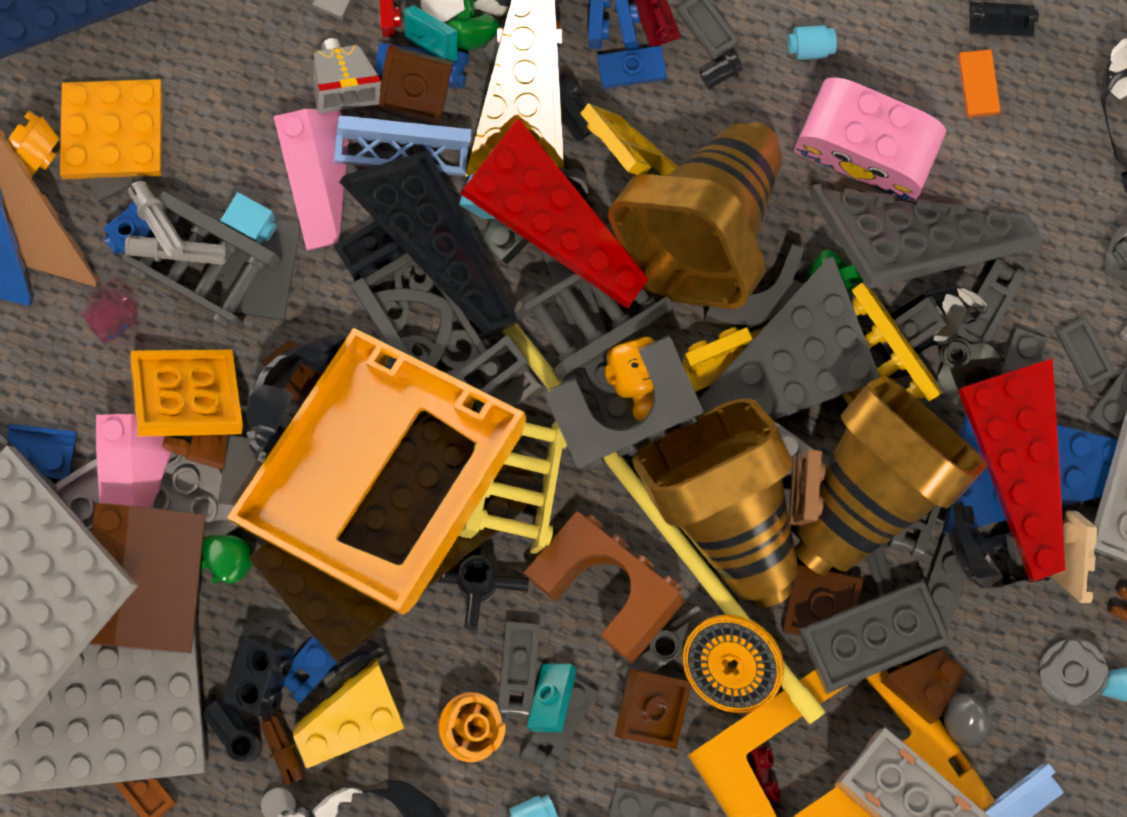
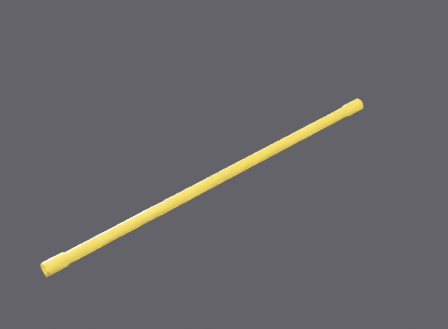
[502,323,826,725]

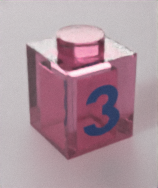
[81,290,138,346]

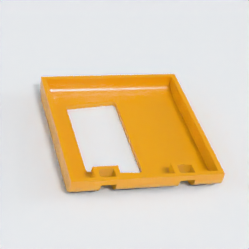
[227,328,526,614]
[687,663,995,817]

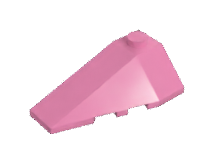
[274,109,349,251]
[96,414,172,508]

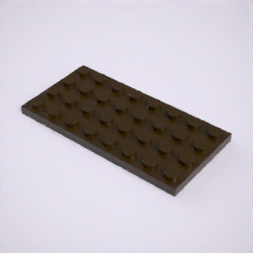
[249,406,543,664]

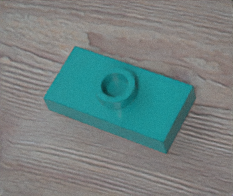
[404,5,457,61]
[527,664,577,732]

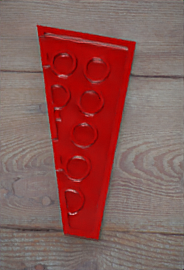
[461,118,648,309]
[958,358,1066,583]

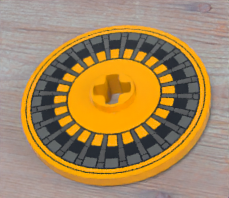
[683,615,784,713]

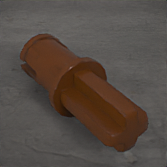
[260,716,306,786]

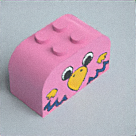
[793,78,947,203]

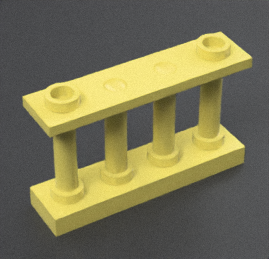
[459,404,567,554]

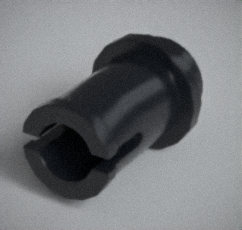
[699,53,743,90]

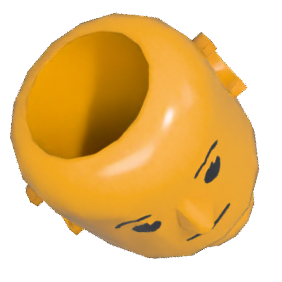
[604,337,655,422]

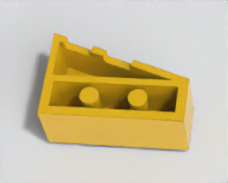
[293,657,404,768]

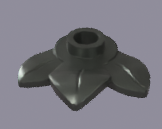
[938,337,1001,400]

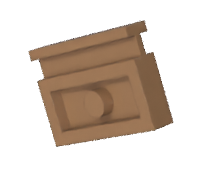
[789,450,825,525]

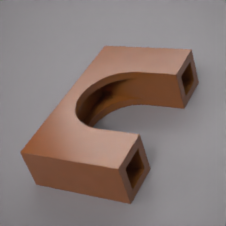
[524,511,685,665]

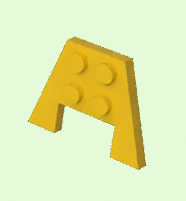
[580,103,678,176]

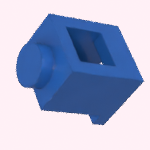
[103,202,154,255]

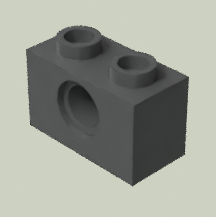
[454,335,530,409]

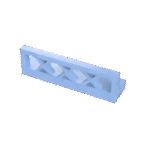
[334,115,471,176]
[983,764,1064,817]

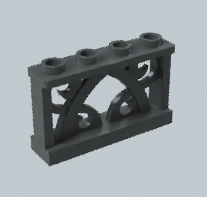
[351,253,491,377]

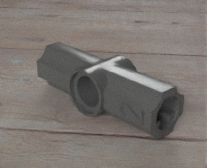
[614,605,708,683]

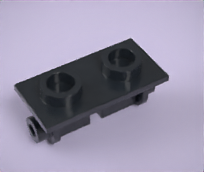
[969,2,1039,37]

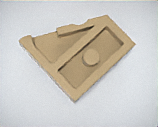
[1051,510,1097,603]

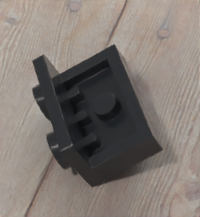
[333,221,406,282]

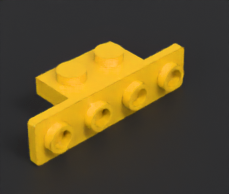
[682,326,765,393]

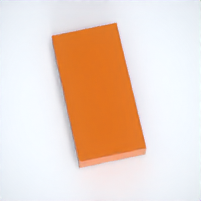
[958,49,1001,118]

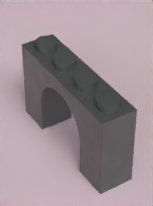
[544,335,704,470]

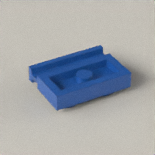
[8,424,78,480]

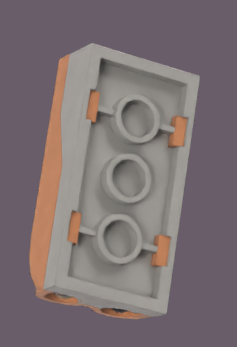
[834,728,989,817]

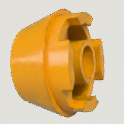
[7,111,59,178]
[437,692,505,762]

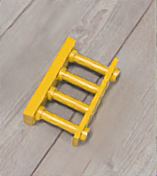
[842,282,944,405]

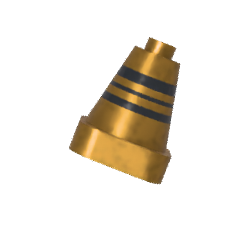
[608,122,782,309]
[795,376,987,575]
[632,398,798,608]

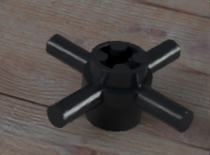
[437,539,529,630]

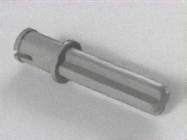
[128,181,185,259]
[125,234,227,265]

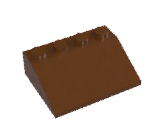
[88,503,206,653]

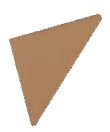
[0,130,100,287]

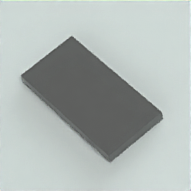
[798,579,951,694]

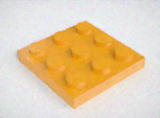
[60,79,162,179]
[130,350,243,436]

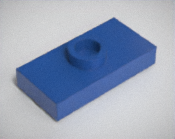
[615,0,641,51]
[597,46,667,89]

